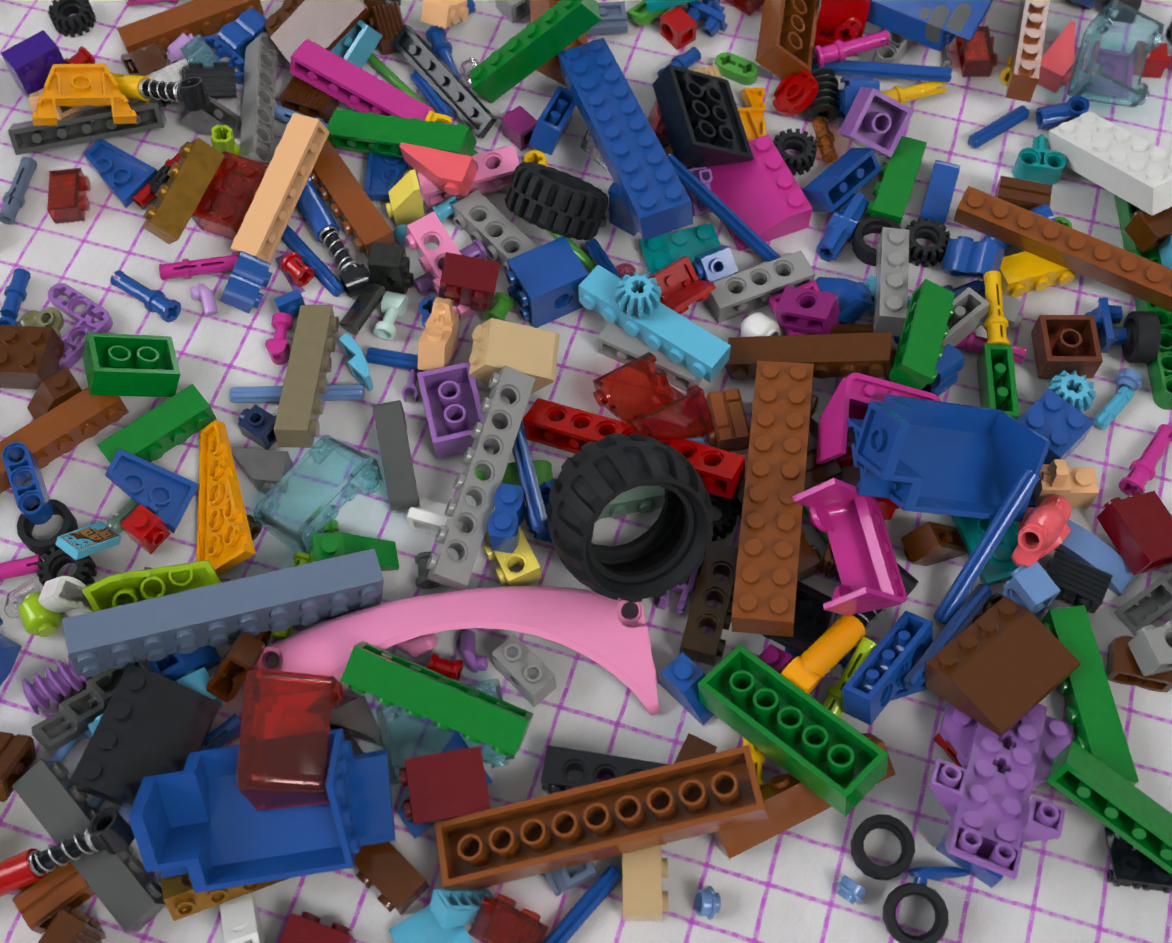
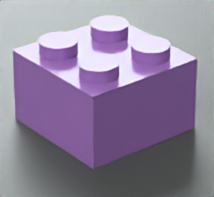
[838,87,914,158]

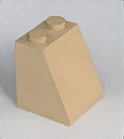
[469,318,560,395]

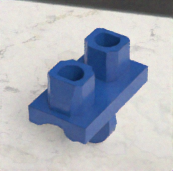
[686,0,728,37]
[1085,298,1127,353]

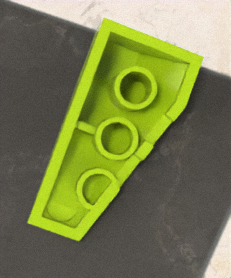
[82,560,222,612]

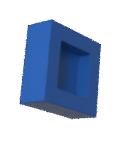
[274,289,305,318]

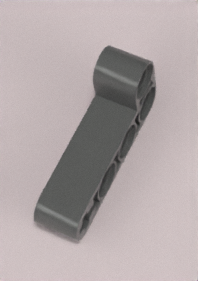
[373,400,420,511]

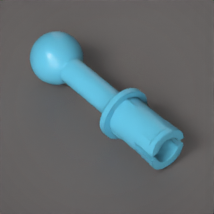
[393,196,458,244]

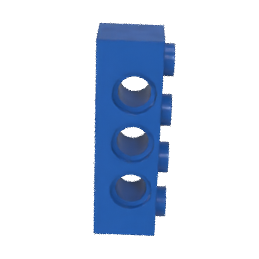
[843,611,933,725]

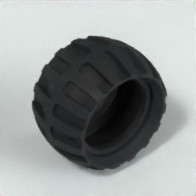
[547,434,713,602]

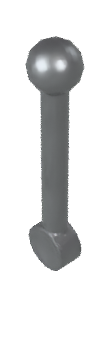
[943,44,952,67]

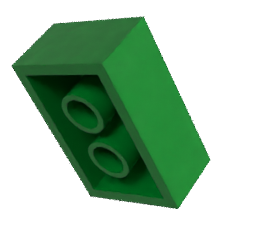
[83,333,180,397]

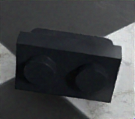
[762,581,835,655]

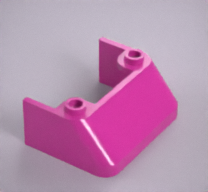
[816,373,941,464]
[793,478,907,616]

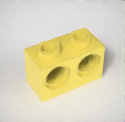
[483,526,542,586]

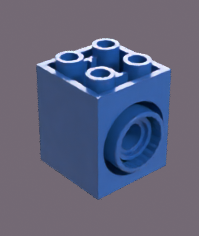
[505,236,589,328]

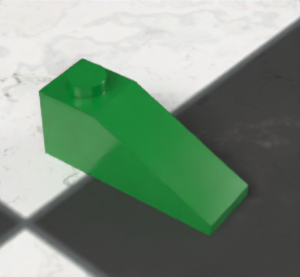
[308,533,399,571]

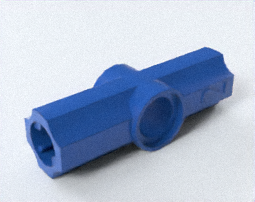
[816,192,869,262]

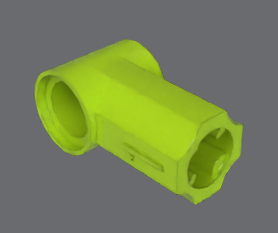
[210,124,240,171]

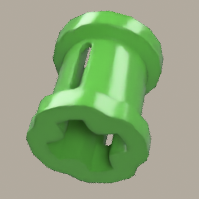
[483,292,515,321]

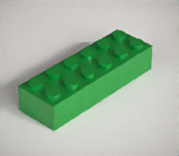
[698,644,888,817]

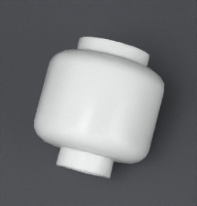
[740,312,781,337]

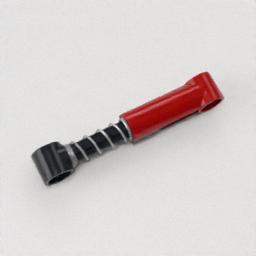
[0,808,134,897]

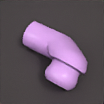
[190,284,218,316]

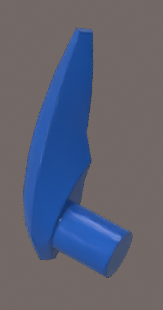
[908,867,970,886]

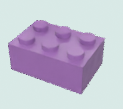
[417,362,490,459]

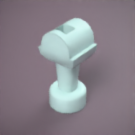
[373,291,409,340]

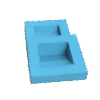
[339,333,374,392]

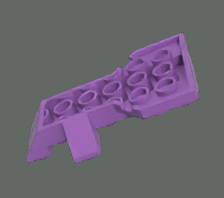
[929,702,1074,880]

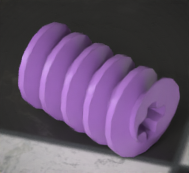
[22,655,93,714]

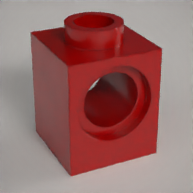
[660,6,697,50]

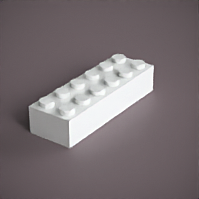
[1049,112,1172,216]

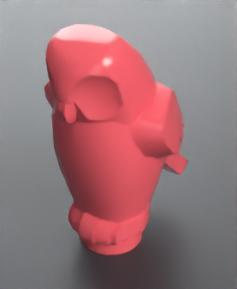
[1011,495,1071,567]

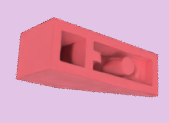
[1037,20,1076,93]
[399,142,477,197]

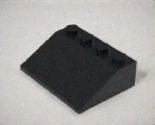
[652,64,753,168]
[70,663,221,809]

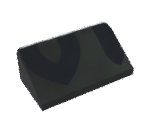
[339,283,385,336]

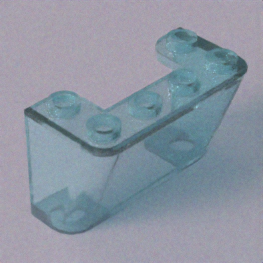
[253,435,383,554]

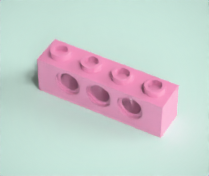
[417,145,519,209]
[405,211,478,322]

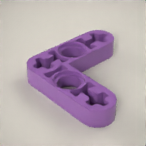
[48,283,113,371]

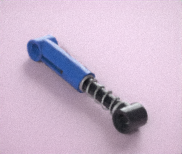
[296,176,372,298]

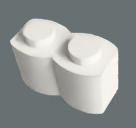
[38,576,94,617]

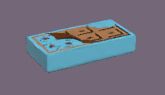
[55,521,122,560]

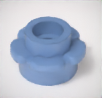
[1115,368,1143,391]
[835,875,867,905]
[695,886,721,920]

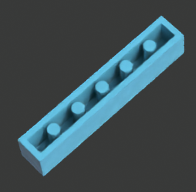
[578,265,731,382]

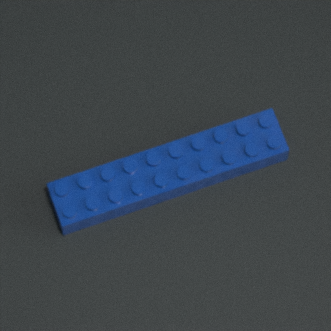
[558,38,693,241]

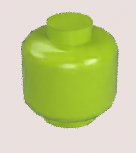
[18,591,64,637]

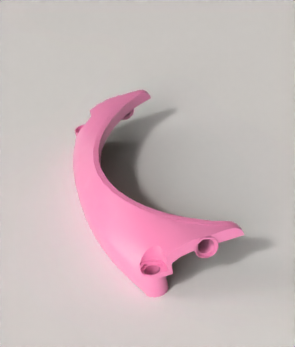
[255,586,659,741]

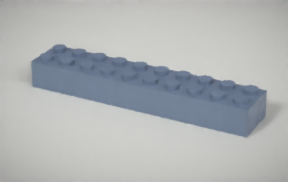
[62,548,384,677]

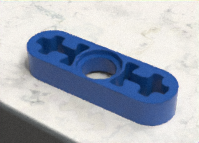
[198,35,245,84]

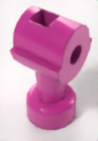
[265,312,293,365]

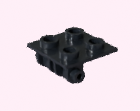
[1104,827,1172,893]

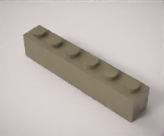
[274,305,339,448]

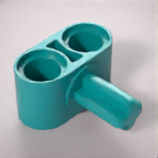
[1012,134,1067,185]

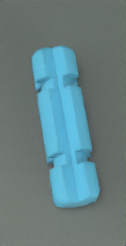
[1093,386,1134,430]

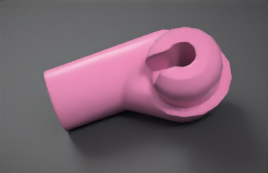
[393,633,438,657]

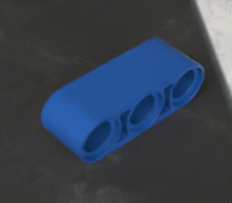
[919,160,961,226]
[2,442,53,525]

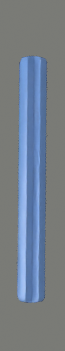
[229,384,365,403]

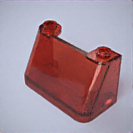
[593,352,714,440]
[237,669,343,811]

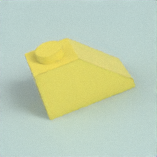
[385,169,425,227]

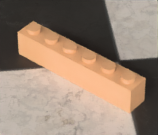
[231,113,330,263]

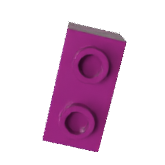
[775,286,840,334]

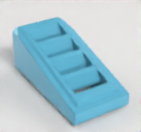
[430,888,503,930]

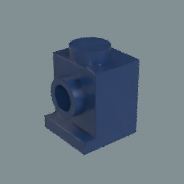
[238,404,277,450]

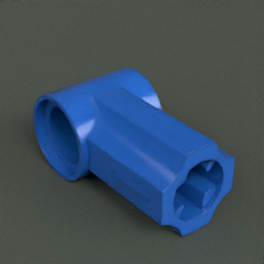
[1035,95,1090,130]

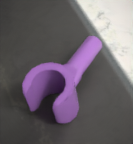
[401,369,420,402]

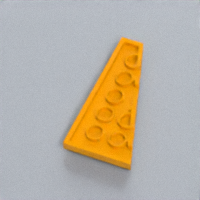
[196,420,256,576]

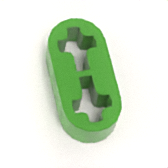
[715,52,758,85]

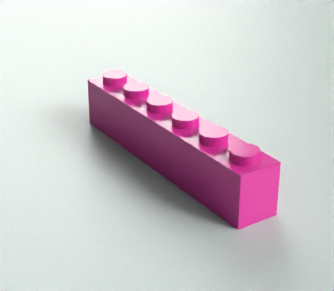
[290,39,434,121]

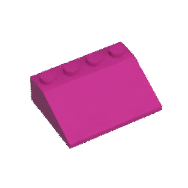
[706,135,813,251]

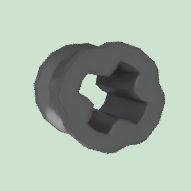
[415,552,441,589]

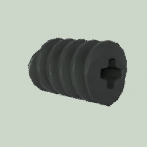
[808,68,839,124]

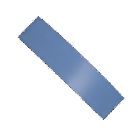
[1057,520,1134,596]

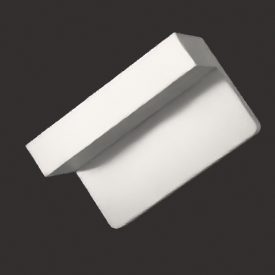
[407,498,467,536]

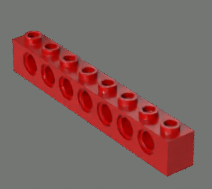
[523,398,745,500]

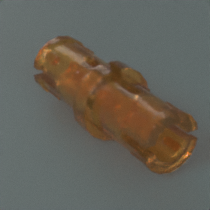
[812,117,838,164]

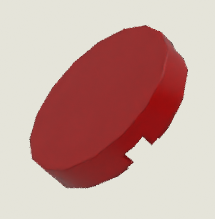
[773,70,819,117]

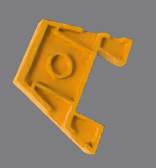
[32,64,137,126]
[738,88,766,141]

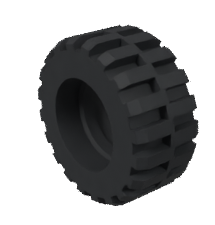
[504,162,609,241]

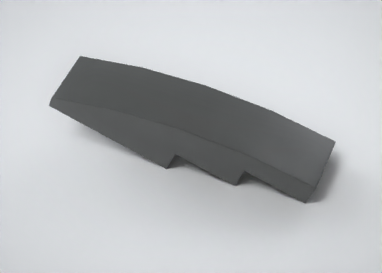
[1114,570,1172,636]
[32,660,153,754]

